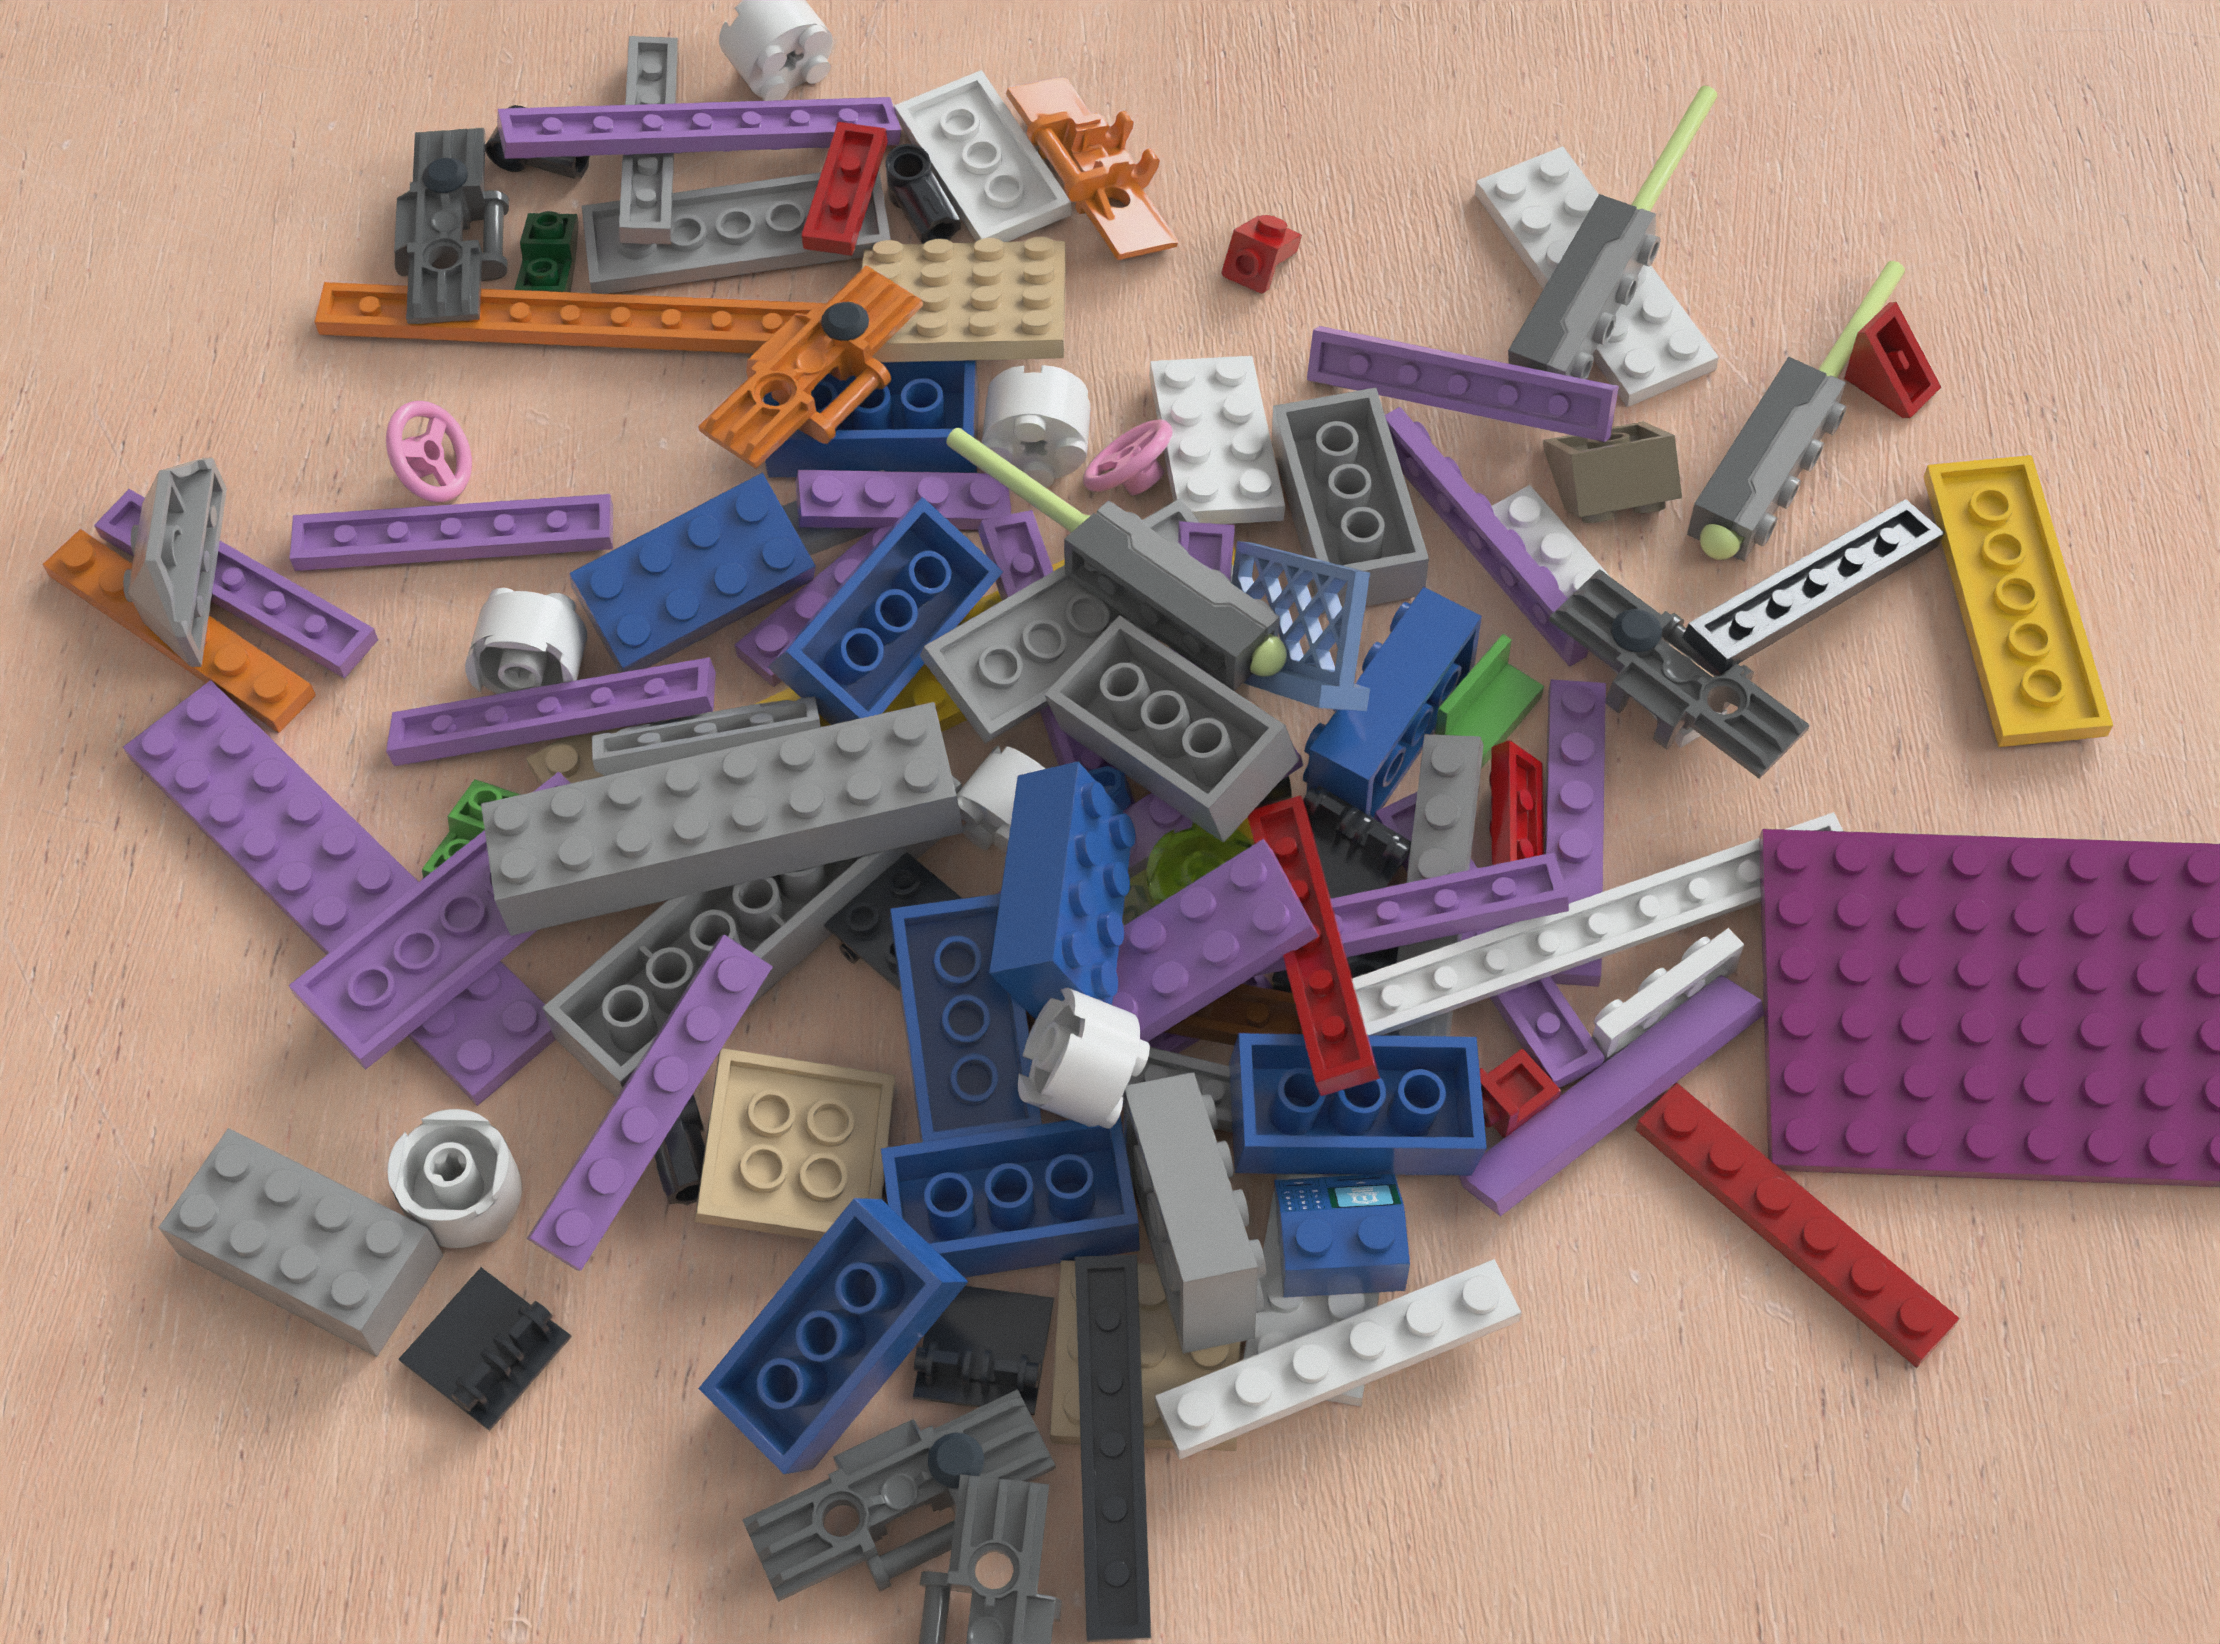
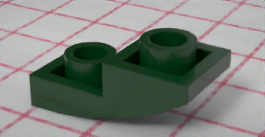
[514,211,579,292]

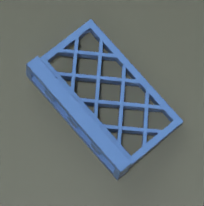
[1231,541,1370,711]

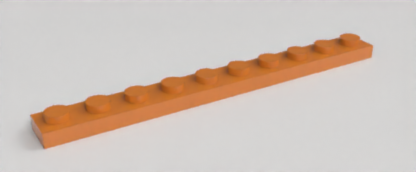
[314,282,826,353]

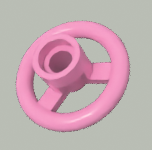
[386,401,472,502]
[1083,419,1173,496]

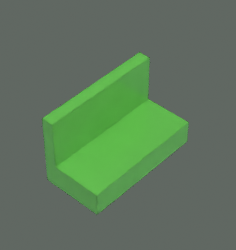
[1435,634,1544,769]

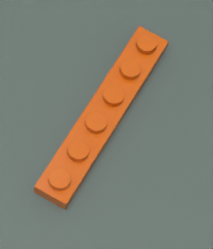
[42,529,316,733]

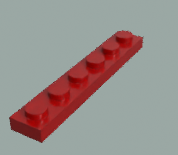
[1248,795,1380,1096]
[1635,1082,1960,1368]

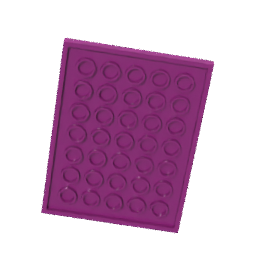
[1759,829,2220,1187]

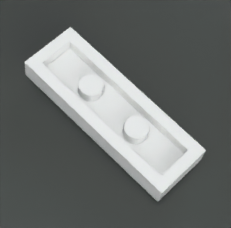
[1592,928,1744,1063]

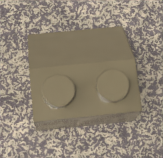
[1543,421,1682,523]

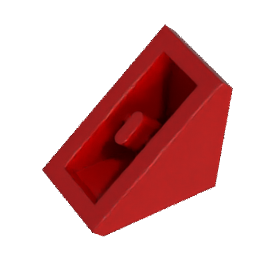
[1844,302,1942,418]

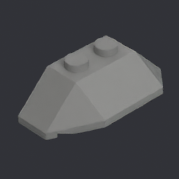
[123,458,227,667]
[592,696,820,776]

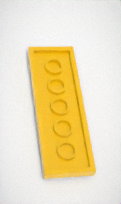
[1923,455,2113,747]

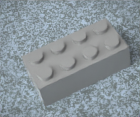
[1272,388,1429,614]
[1044,615,1299,843]
[1123,1072,1266,1353]
[158,1128,443,1357]

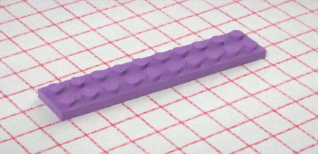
[123,680,556,1106]

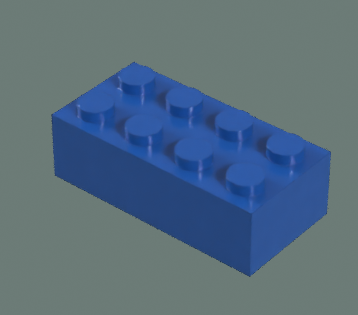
[763,360,979,478]
[569,472,816,673]
[768,497,1003,725]
[1303,587,1482,819]
[989,761,1136,1020]
[890,894,1042,1142]
[1229,1033,1487,1176]
[881,1116,1140,1278]
[698,1198,968,1475]

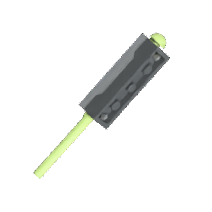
[1508,86,1718,379]
[1687,261,1905,562]
[946,428,1287,691]

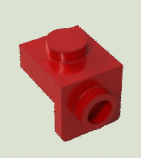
[1221,215,1302,294]
[1479,1048,1561,1138]

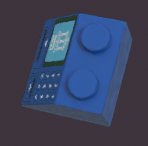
[1274,1173,1410,1298]

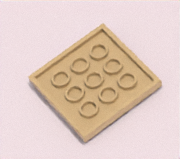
[862,237,1066,362]

